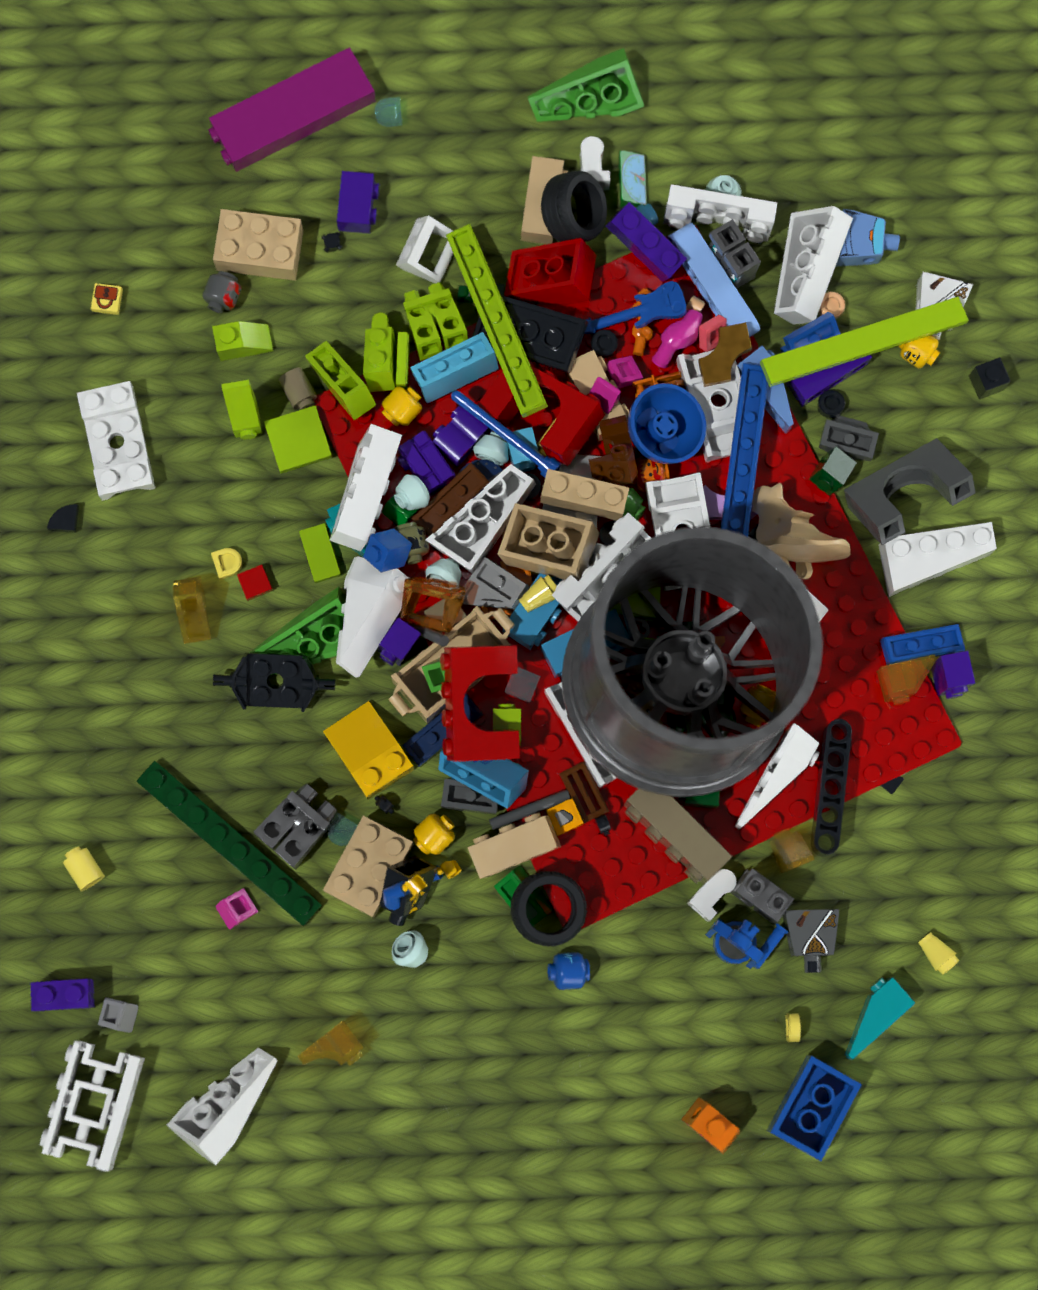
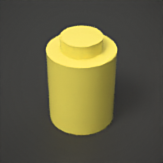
[63,846,105,891]

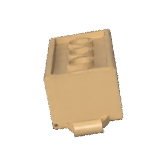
[388,606,515,724]

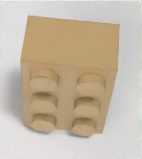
[213,209,303,281]
[498,503,599,581]
[323,816,414,918]

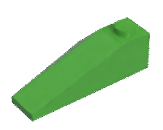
[528,48,644,122]
[249,587,346,675]

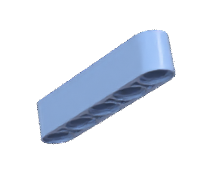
[667,222,760,337]

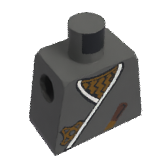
[782,909,839,973]

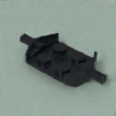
[213,653,336,712]

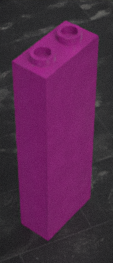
[208,47,376,172]

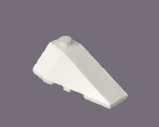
[336,556,414,678]
[734,723,820,829]
[167,1048,277,1165]

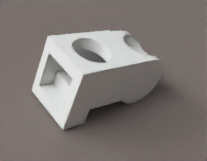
[580,136,610,190]
[687,869,736,922]

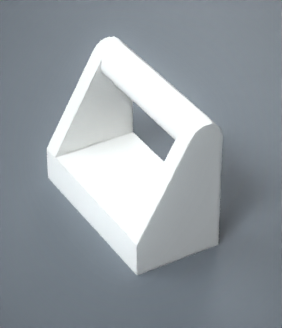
[396,216,453,283]

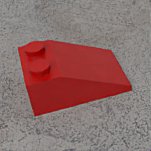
[504,238,596,305]

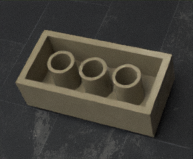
[624,789,732,884]

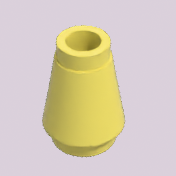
[518,574,557,613]
[918,932,960,975]

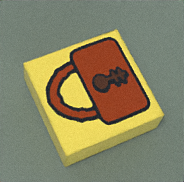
[91,283,123,315]

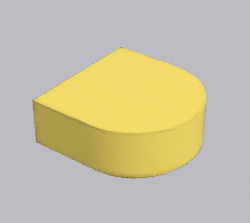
[211,548,243,580]
[785,1013,801,1042]

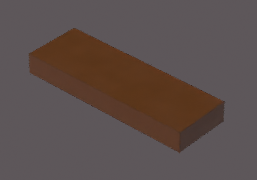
[411,463,490,537]

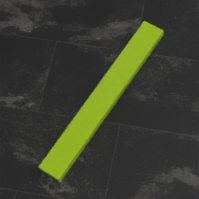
[446,224,548,418]
[760,296,969,387]

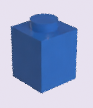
[363,529,412,572]

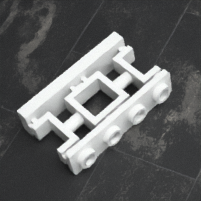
[40,1040,145,1172]

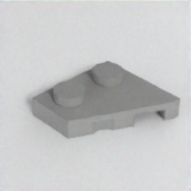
[456,556,530,610]

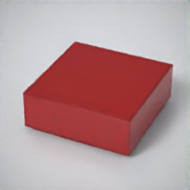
[237,564,273,601]

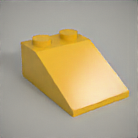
[323,701,414,800]

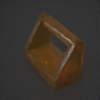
[400,577,466,633]

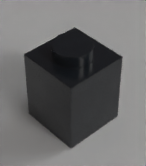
[969,357,1011,400]

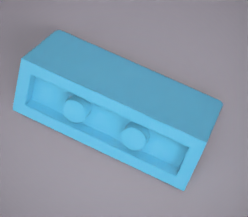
[410,332,498,403]

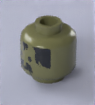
[395,522,429,565]

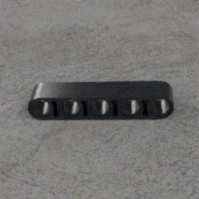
[810,719,852,857]

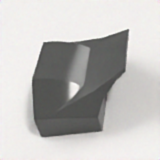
[819,416,879,461]
[441,778,498,814]

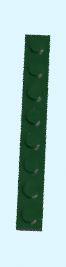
[136,760,322,926]

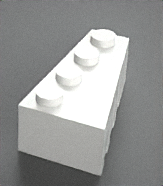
[774,206,853,325]
[330,424,402,551]
[426,464,536,573]
[879,522,997,597]

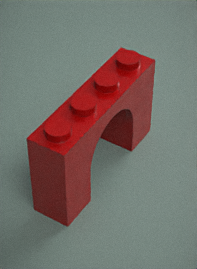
[477,360,605,467]
[440,645,520,762]

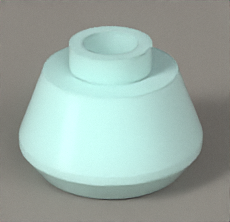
[706,175,741,196]
[473,432,508,466]
[394,474,430,510]
[425,558,461,594]
[392,930,428,968]

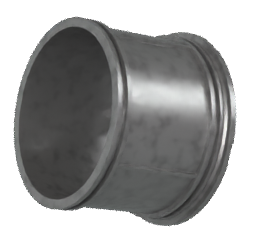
[562,527,822,797]

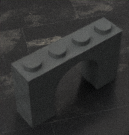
[844,438,976,545]

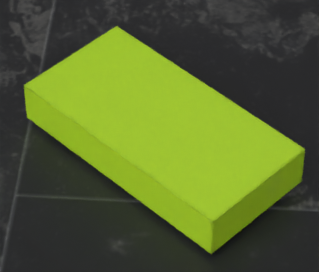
[396,332,410,390]
[299,523,341,584]

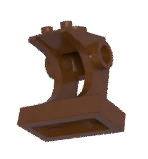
[589,415,638,485]

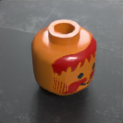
[631,457,669,492]

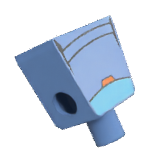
[836,209,900,266]

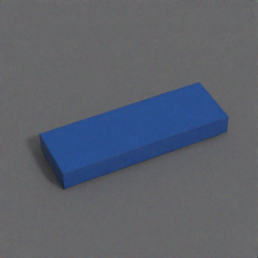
[880,624,965,666]

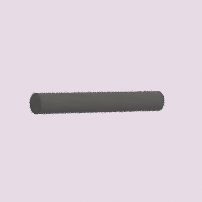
[402,617,449,647]
[489,789,570,830]

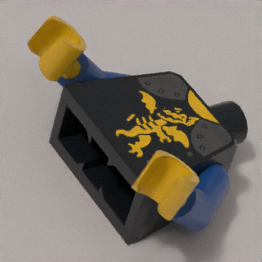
[380,855,462,926]

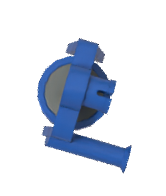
[705,917,789,969]

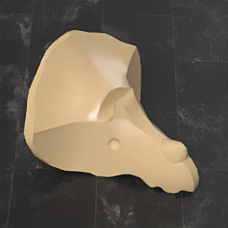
[752,483,851,579]

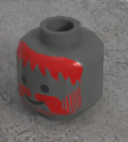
[202,271,242,313]

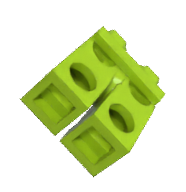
[403,282,468,361]

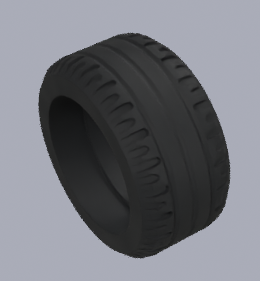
[541,171,607,242]
[510,871,587,946]

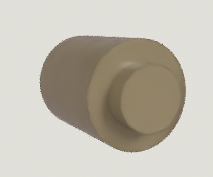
[278,367,317,410]

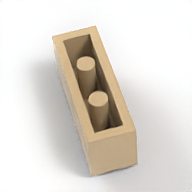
[521,156,568,244]
[564,350,629,442]
[540,469,629,521]
[468,813,561,879]

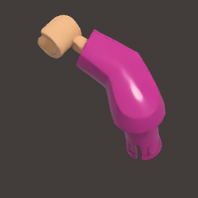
[652,296,705,368]

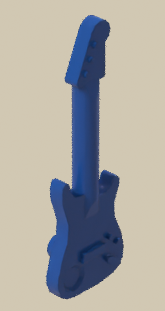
[585,281,687,335]

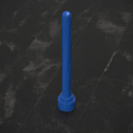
[451,391,562,477]

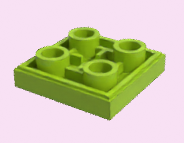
[264,405,332,474]

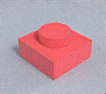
[699,314,727,352]

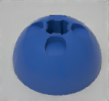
[628,383,706,464]

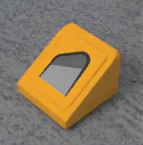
[546,798,583,836]

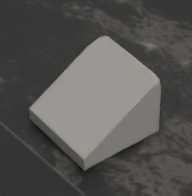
[98,997,138,1033]

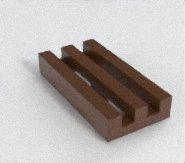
[559,762,609,824]

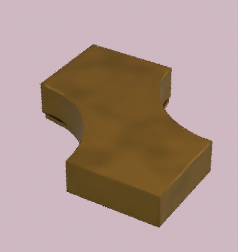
[698,322,752,387]

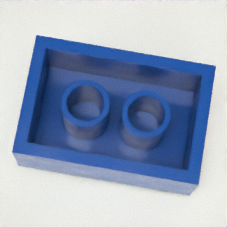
[766,1055,862,1161]

